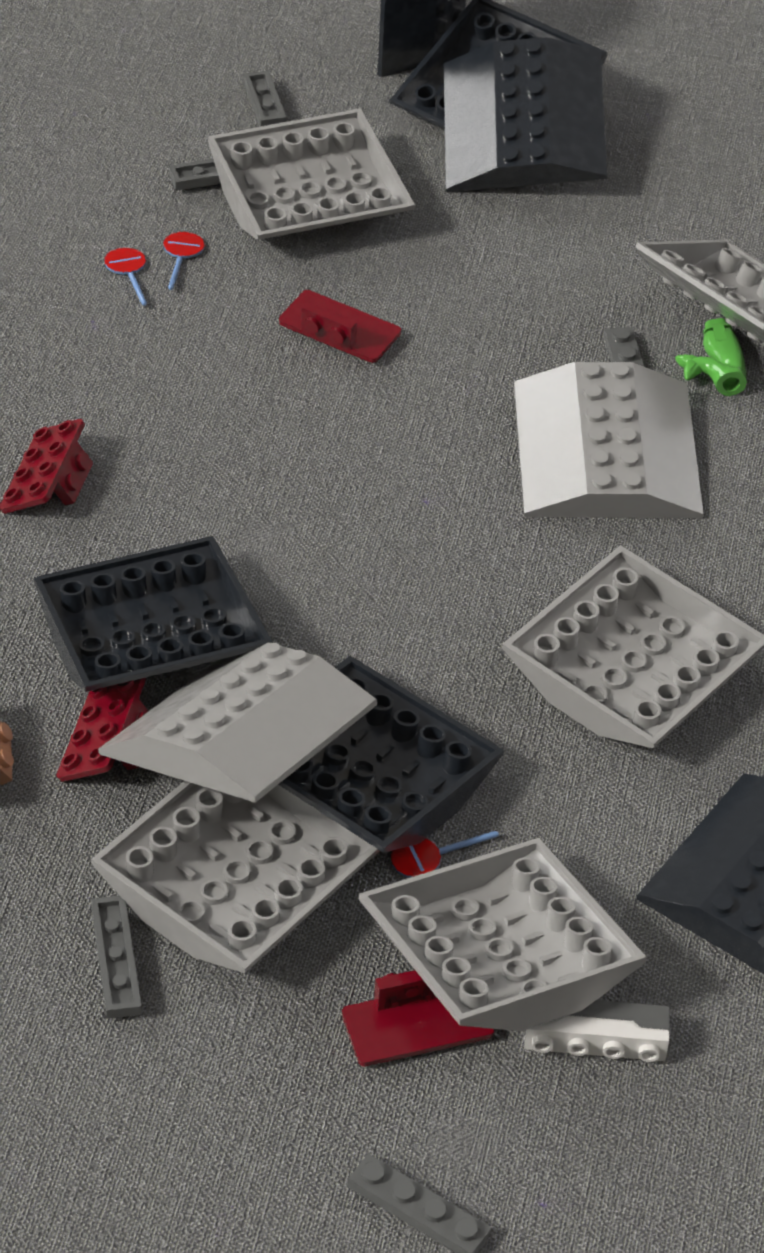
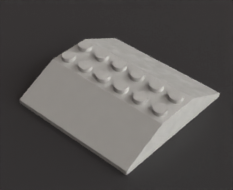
[208,108,415,240]
[635,239,764,342]
[514,362,704,518]
[502,545,764,748]
[98,643,377,803]
[91,781,380,973]
[359,838,647,1031]

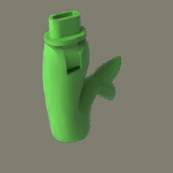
[675,318,747,396]

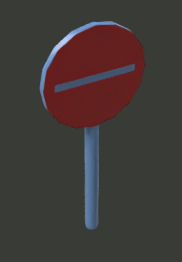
[164,232,204,290]
[104,248,147,306]
[391,831,499,878]

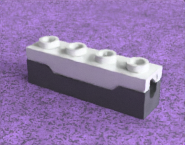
[524,1000,669,1062]

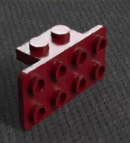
[279,290,401,363]
[0,419,93,514]
[56,677,149,782]
[342,970,494,1067]

